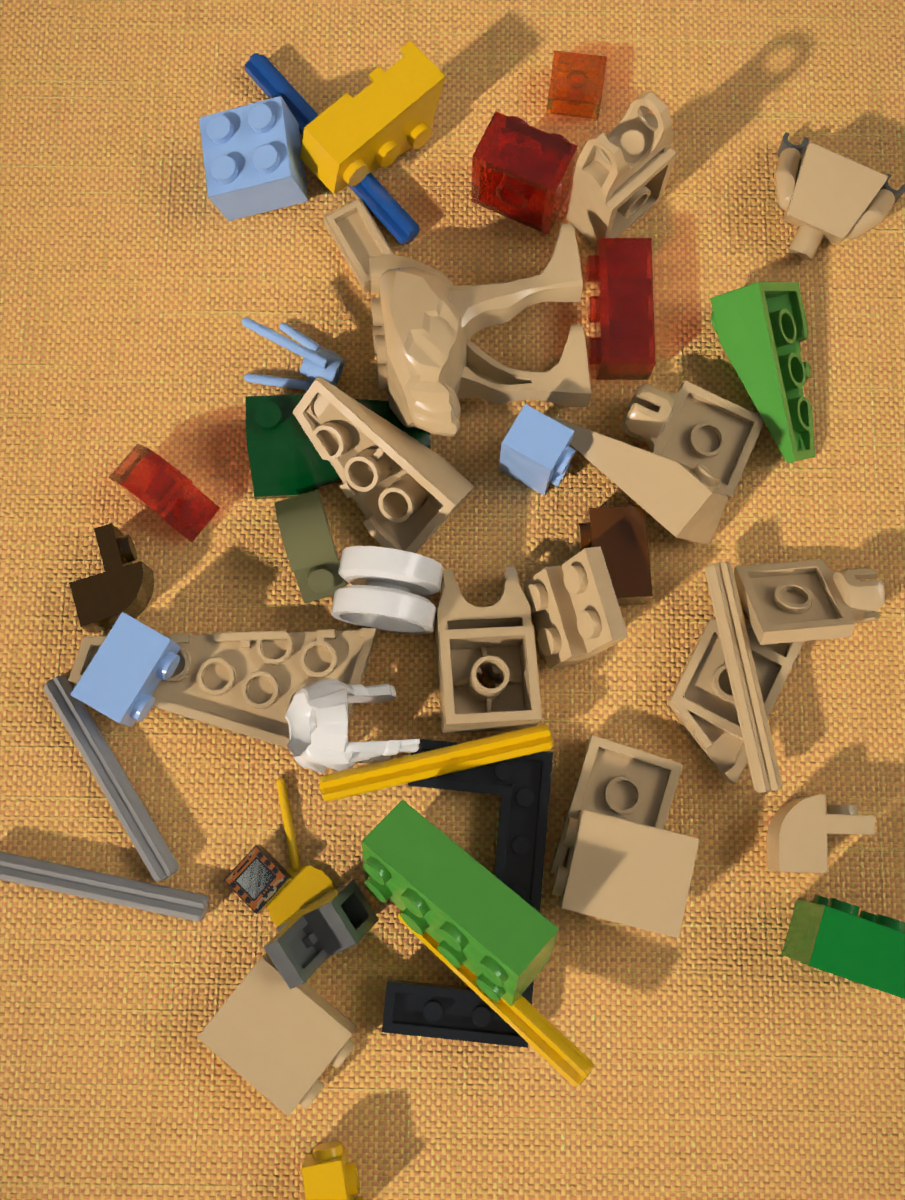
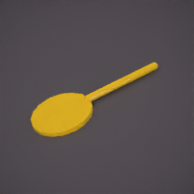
[267,777,335,927]

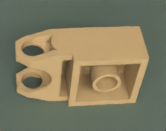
[566,91,677,252]
[434,567,542,734]

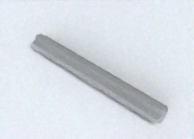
[44,675,179,882]
[0,851,208,922]

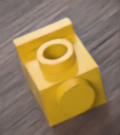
[301,1141,364,1200]

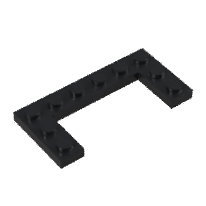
[382,738,553,1048]

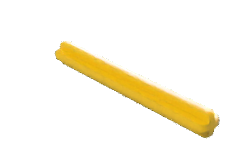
[319,724,553,801]
[398,910,594,1087]

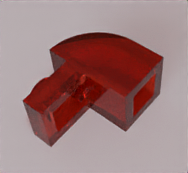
[108,443,220,543]

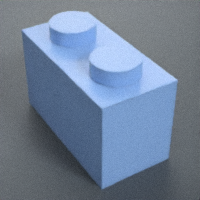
[498,404,576,496]
[70,612,182,727]

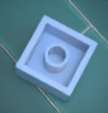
[199,96,309,221]

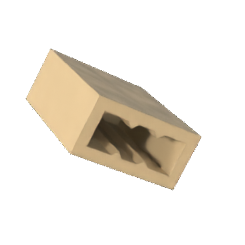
[552,810,700,938]
[197,953,356,1117]

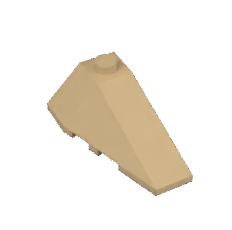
[292,377,475,553]
[551,416,728,545]

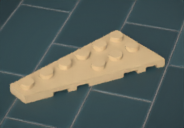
[68,628,377,748]

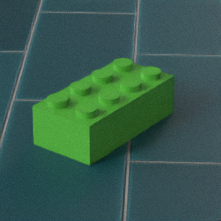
[361,799,559,1006]

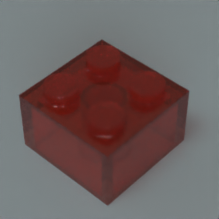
[471,111,578,235]

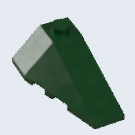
[246,395,431,499]

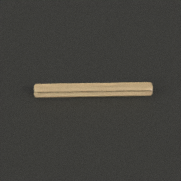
[705,562,782,793]

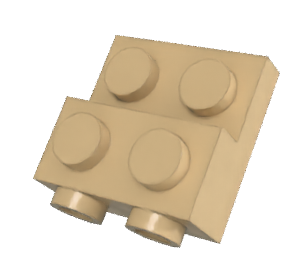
[524,546,629,669]

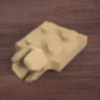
[621,380,764,501]
[734,559,885,645]

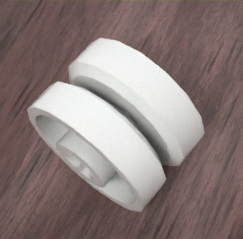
[331,546,443,634]

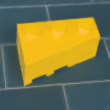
[300,40,446,194]

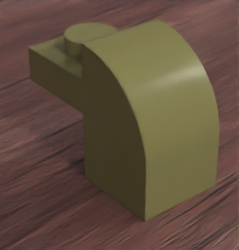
[275,490,347,604]

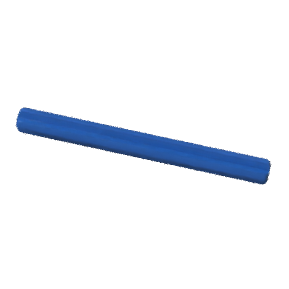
[245,53,420,244]

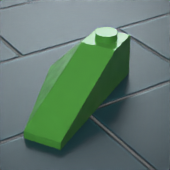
[710,282,815,463]

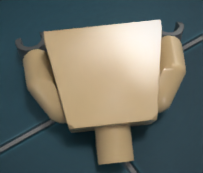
[775,132,905,260]

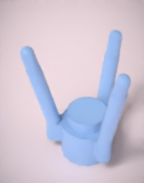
[241,317,345,391]

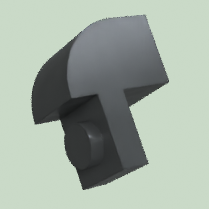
[264,879,379,989]

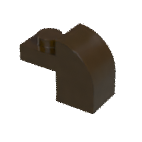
[69,523,154,634]

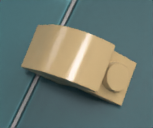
[766,794,875,873]

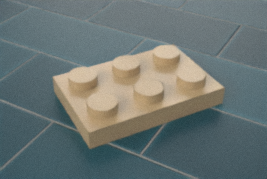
[549,735,683,873]

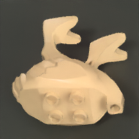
[369,224,591,437]

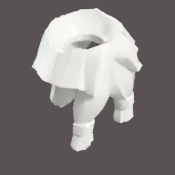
[285,679,420,774]

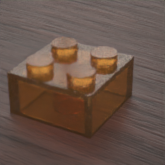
[546,50,607,120]

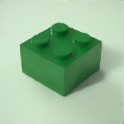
[781,895,905,999]

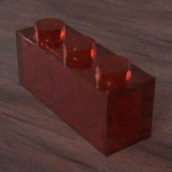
[586,238,656,380]

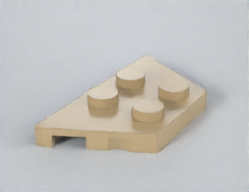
[667,619,804,784]

